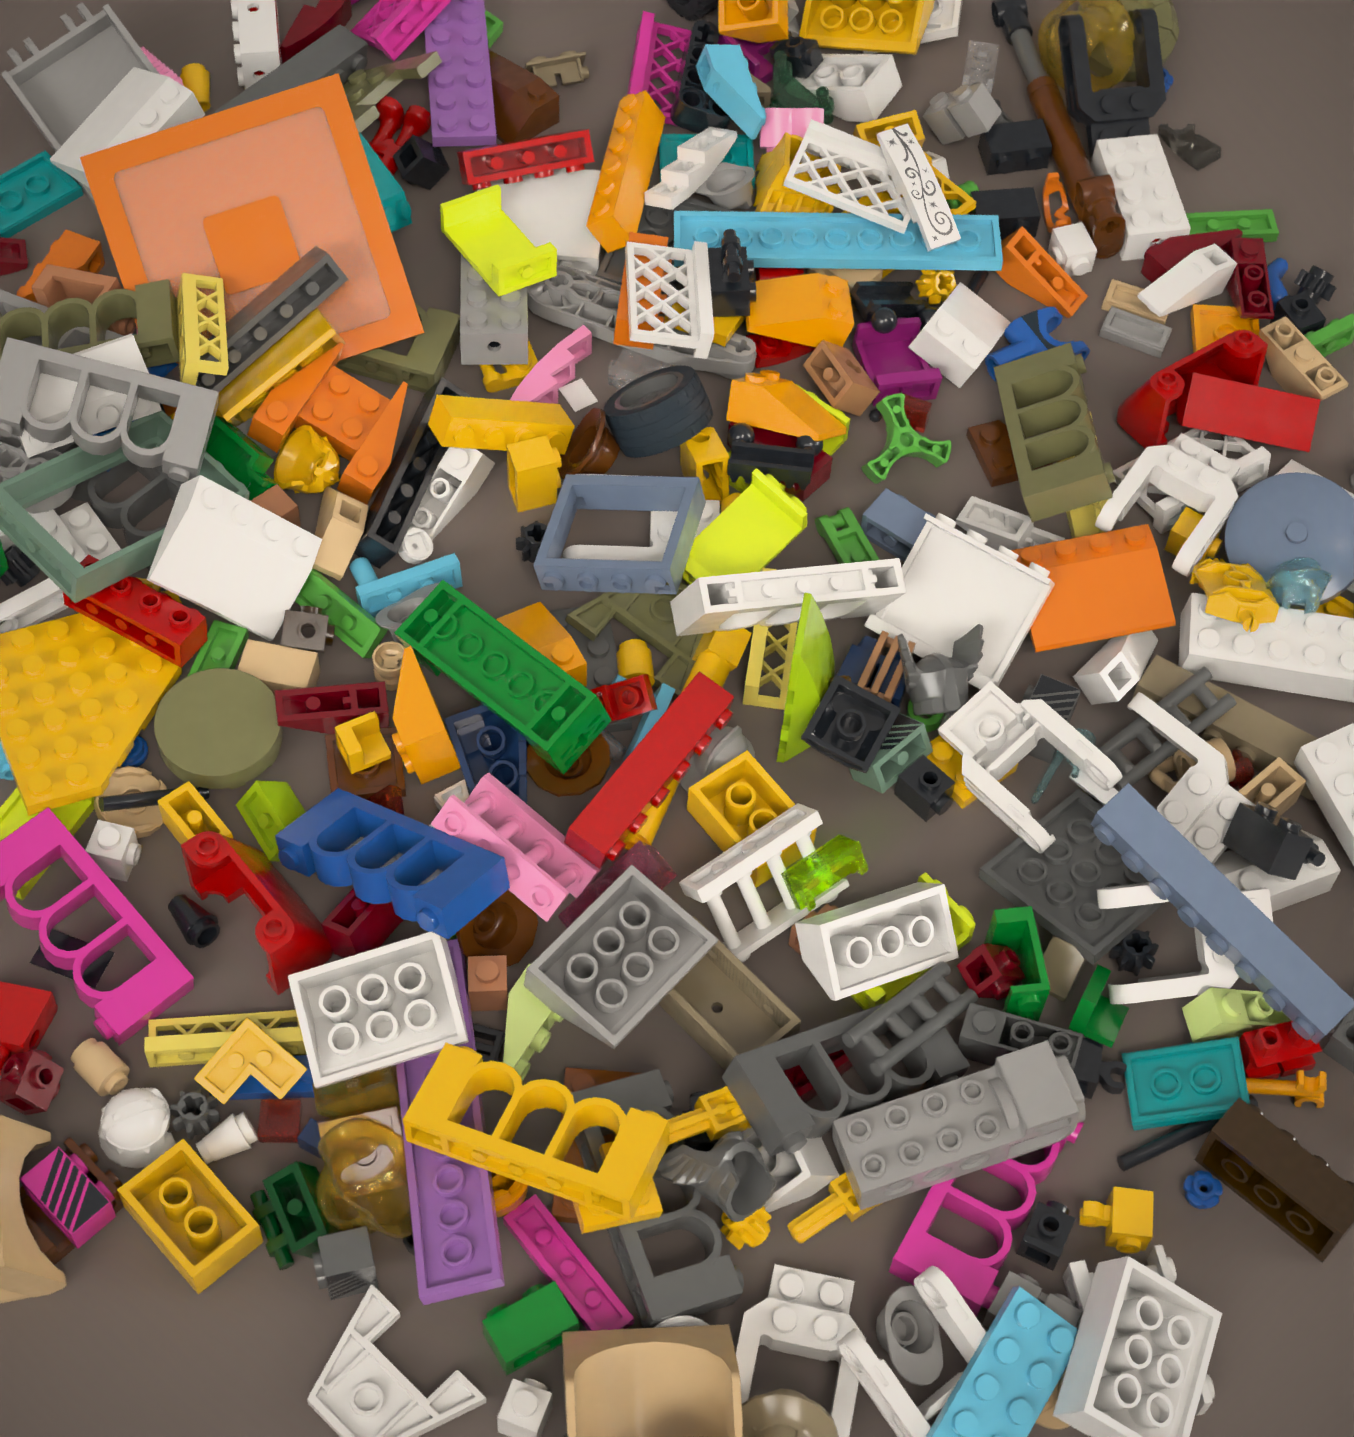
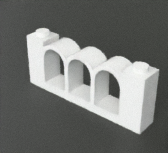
[670,558,906,636]

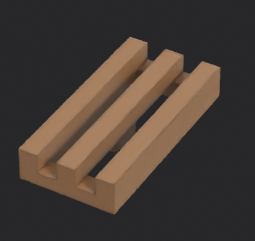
[857,631,916,703]

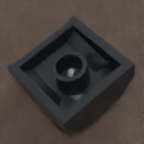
[801,675,901,773]

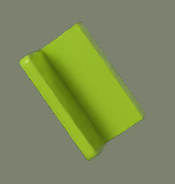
[236,780,306,862]

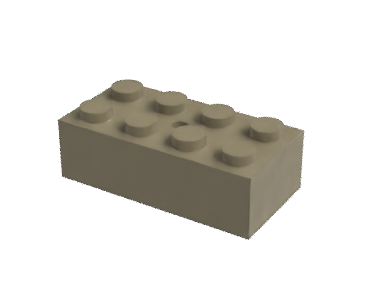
[658,916,801,1071]

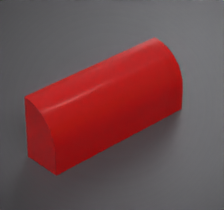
[1177,372,1320,452]

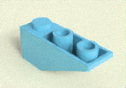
[696,44,766,139]

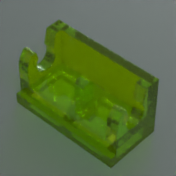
[781,834,868,911]

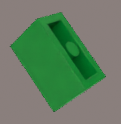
[482,1281,579,1376]

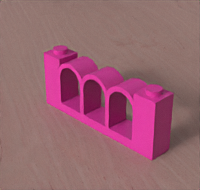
[0,807,194,1046]
[889,1122,1084,1317]

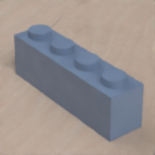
[861,488,963,562]

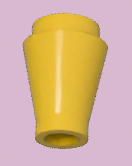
[180,63,211,112]

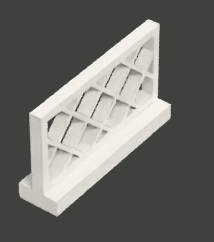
[783,119,911,234]
[625,241,714,359]
[1113,428,1271,534]

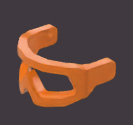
[1042,172,1072,233]

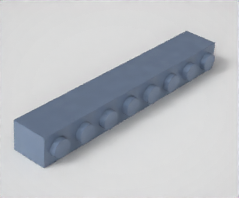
[1090,783,1354,1044]

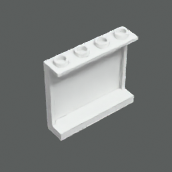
[477,167,601,276]
[864,513,1055,690]

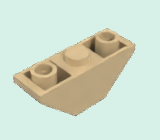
[1259,316,1349,401]
[313,486,369,581]

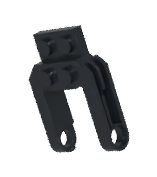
[1058,8,1166,158]

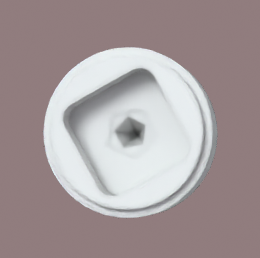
[398,527,433,564]

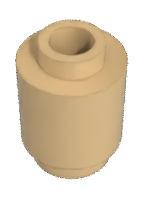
[71,1038,130,1096]

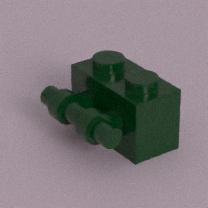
[250,1161,343,1270]

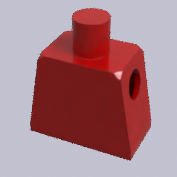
[0,981,58,1075]

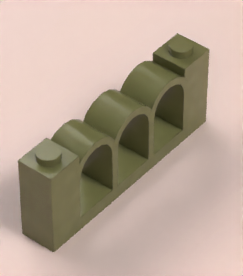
[0,279,179,368]
[336,304,460,393]
[994,342,1116,522]

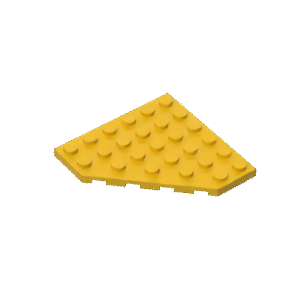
[0,590,193,816]

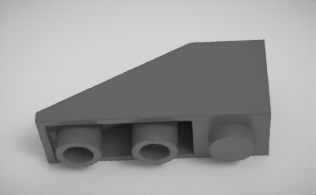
[958,1002,1084,1071]

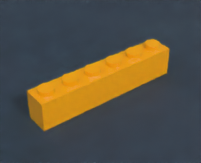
[586,90,666,253]

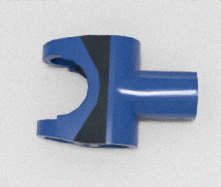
[985,307,1090,381]

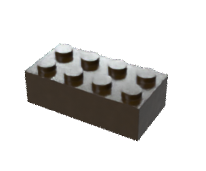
[1194,1097,1354,1263]

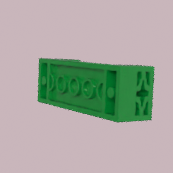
[394,580,612,775]

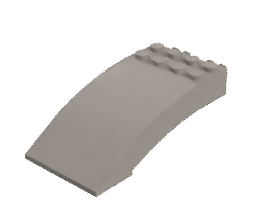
[1,2,159,208]

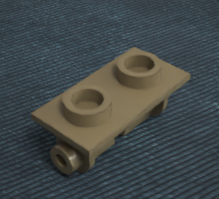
[524,50,589,88]

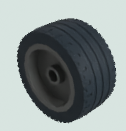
[603,365,713,458]

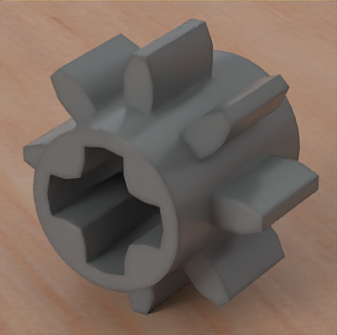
[169,1087,221,1140]

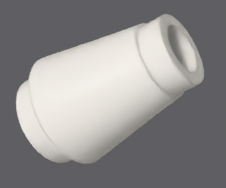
[196,1112,259,1164]

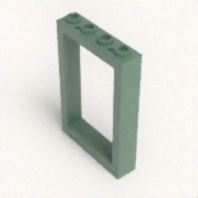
[0,411,250,603]

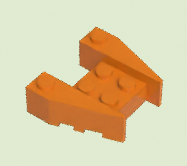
[247,342,408,505]

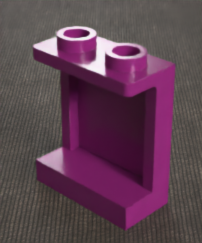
[852,317,943,406]

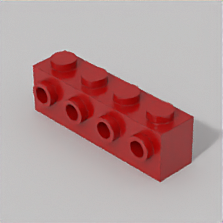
[457,129,594,190]
[63,554,208,668]

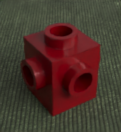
[956,943,1025,1000]
[0,1049,64,1115]

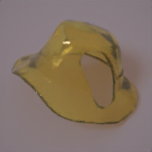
[1038,0,1135,92]
[316,1118,413,1239]

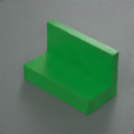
[1068,964,1129,1048]

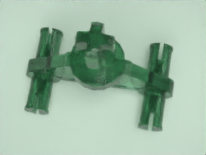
[766,51,835,125]

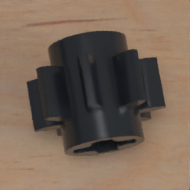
[1294,265,1336,305]
[516,521,547,563]
[0,544,40,587]
[1109,929,1159,976]

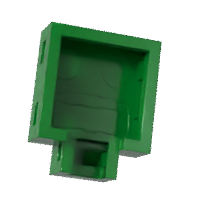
[189,415,279,501]

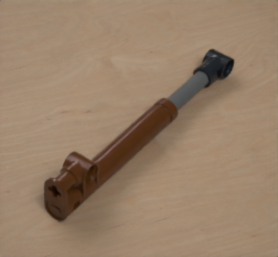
[991,0,1126,259]

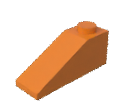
[995,226,1088,318]

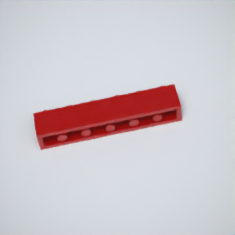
[564,671,735,869]

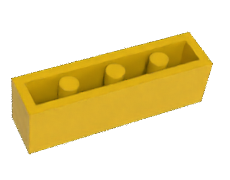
[428,395,575,455]

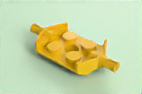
[1190,558,1279,632]

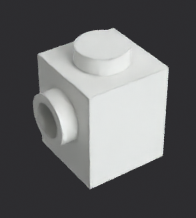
[1048,222,1097,277]
[85,820,141,882]
[497,1378,552,1437]

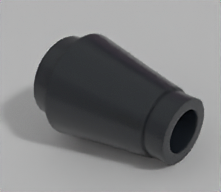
[168,894,220,948]

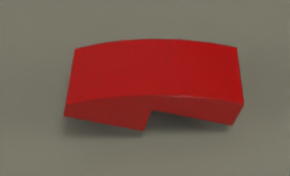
[746,334,816,368]
[590,674,658,723]

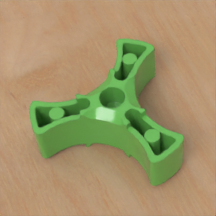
[861,393,952,484]

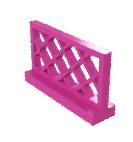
[351,0,452,61]
[627,11,691,127]

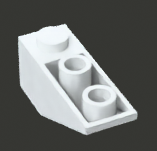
[1137,244,1237,317]
[409,447,495,540]
[1073,630,1158,705]

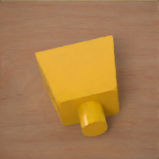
[680,427,729,504]

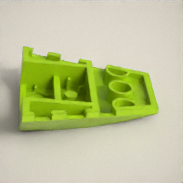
[776,593,835,763]

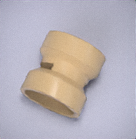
[372,641,405,691]

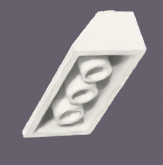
[18,333,162,458]
[1213,830,1341,912]
[795,882,959,1001]

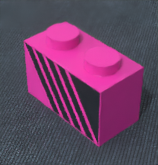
[20,1147,116,1249]

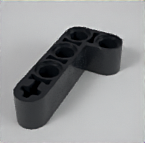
[670,20,732,133]

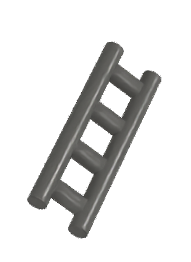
[1098,667,1237,790]
[842,962,978,1077]

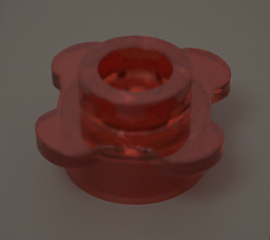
[1229,749,1254,789]

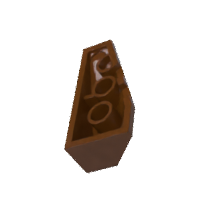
[489,50,559,143]

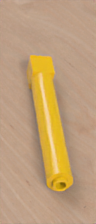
[623,628,752,853]

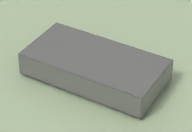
[1099,306,1173,358]

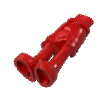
[368,96,431,175]

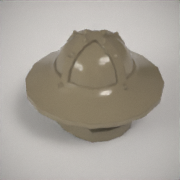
[742,1388,839,1437]

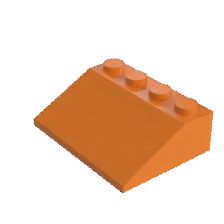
[1011,524,1176,653]

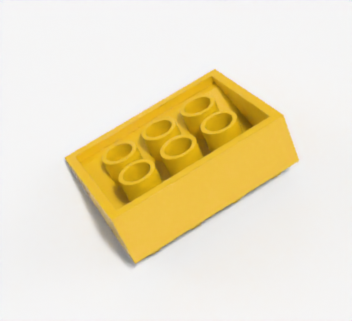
[799,0,935,55]
[218,308,346,426]

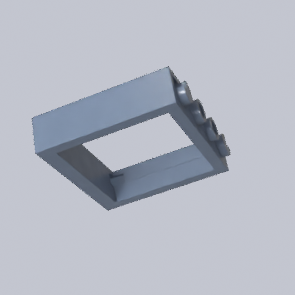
[533,474,706,595]

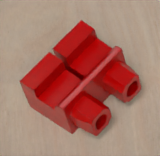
[1239,1021,1322,1079]

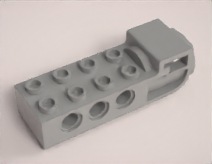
[832,1041,1086,1210]

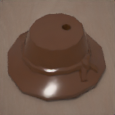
[557,408,620,479]
[527,733,611,797]
[456,890,539,967]

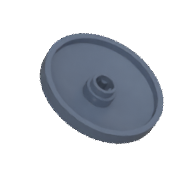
[1224,472,1354,609]

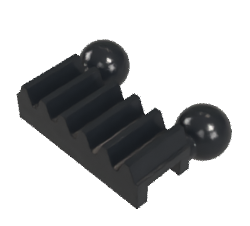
[850,281,938,334]
[727,423,823,490]

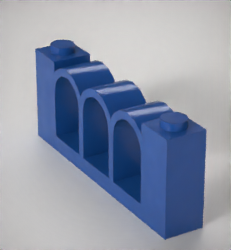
[275,788,510,939]

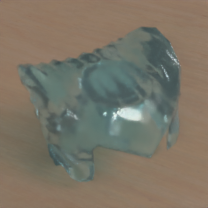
[1266,557,1332,614]

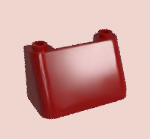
[1116,330,1268,449]
[181,831,333,995]

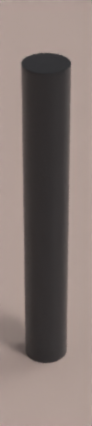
[99,787,209,812]

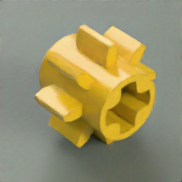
[915,270,957,305]
[720,1206,772,1250]

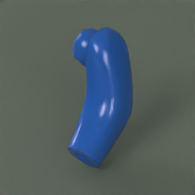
[1267,258,1288,310]

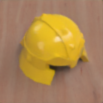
[273,425,340,494]

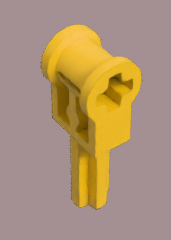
[668,1086,751,1145]
[787,1172,884,1243]

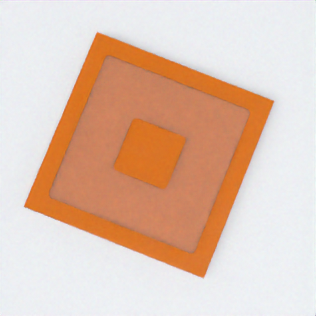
[80,73,425,417]

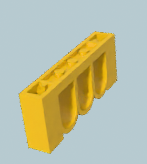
[402,1043,670,1222]

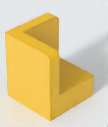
[334,711,391,774]

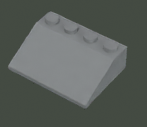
[524,865,719,1049]

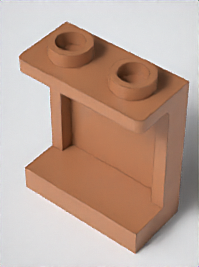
[31,264,136,336]

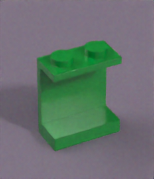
[984,906,1050,1022]

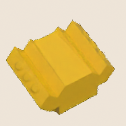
[753,132,841,213]

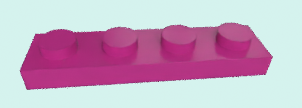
[503,1194,634,1331]

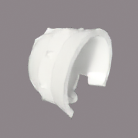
[98,1088,176,1168]

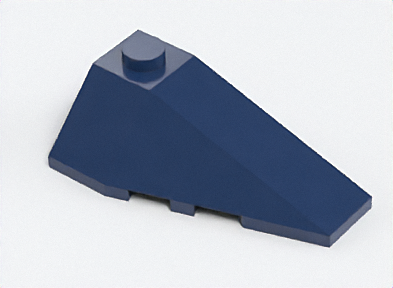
[444,705,527,804]

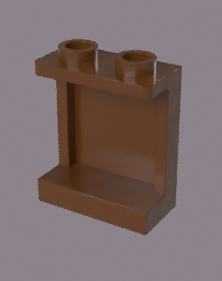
[20,1137,124,1265]

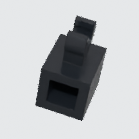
[1073,1037,1127,1099]

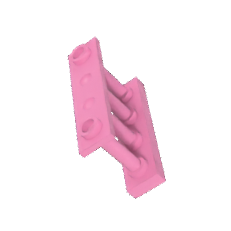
[431,773,602,922]

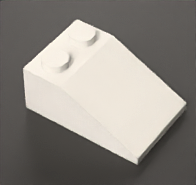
[786,54,902,123]
[909,282,1011,388]

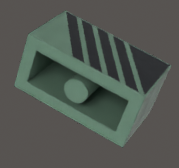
[849,713,933,794]

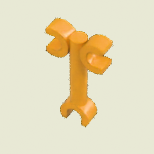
[1246,1070,1327,1108]

